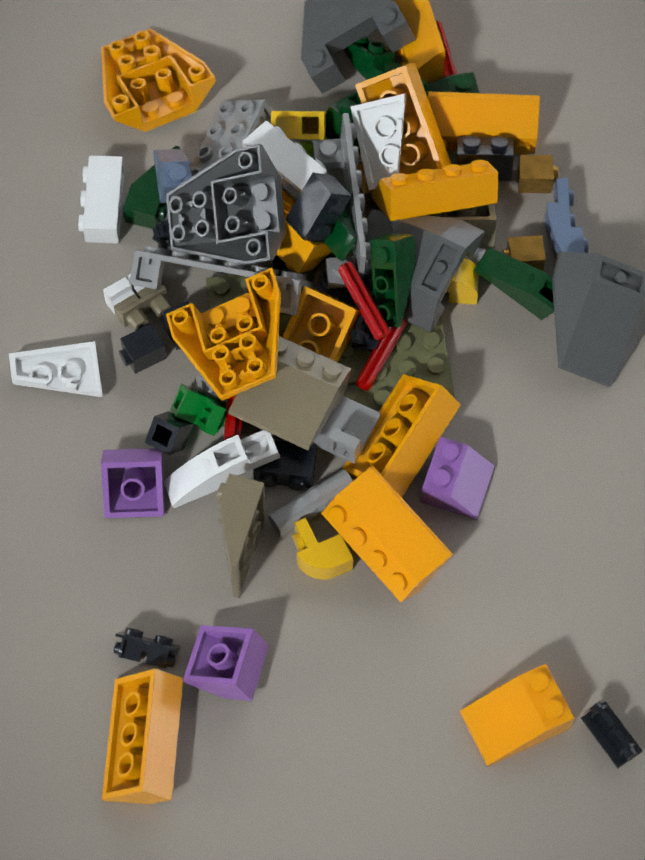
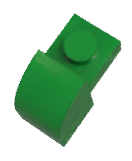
[170,383,227,436]

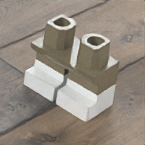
[103,274,171,331]

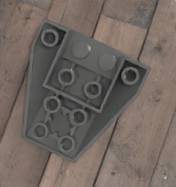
[166,144,286,265]
[347,210,486,333]
[552,251,645,387]

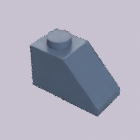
[153,149,192,203]

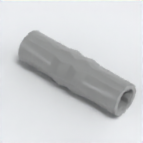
[268,469,353,537]

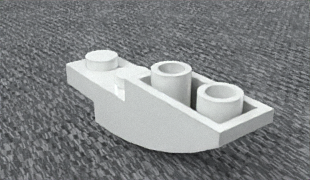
[164,430,281,508]

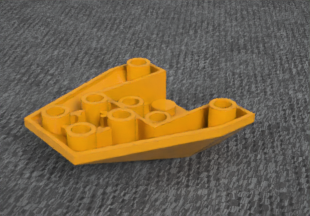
[101,28,216,132]
[166,268,281,401]

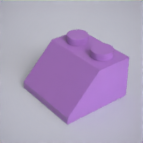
[420,437,494,520]
[101,448,164,518]
[183,625,269,701]

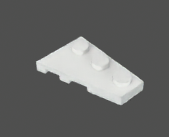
[350,94,407,190]
[9,341,103,397]

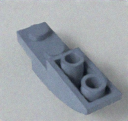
[544,178,589,260]

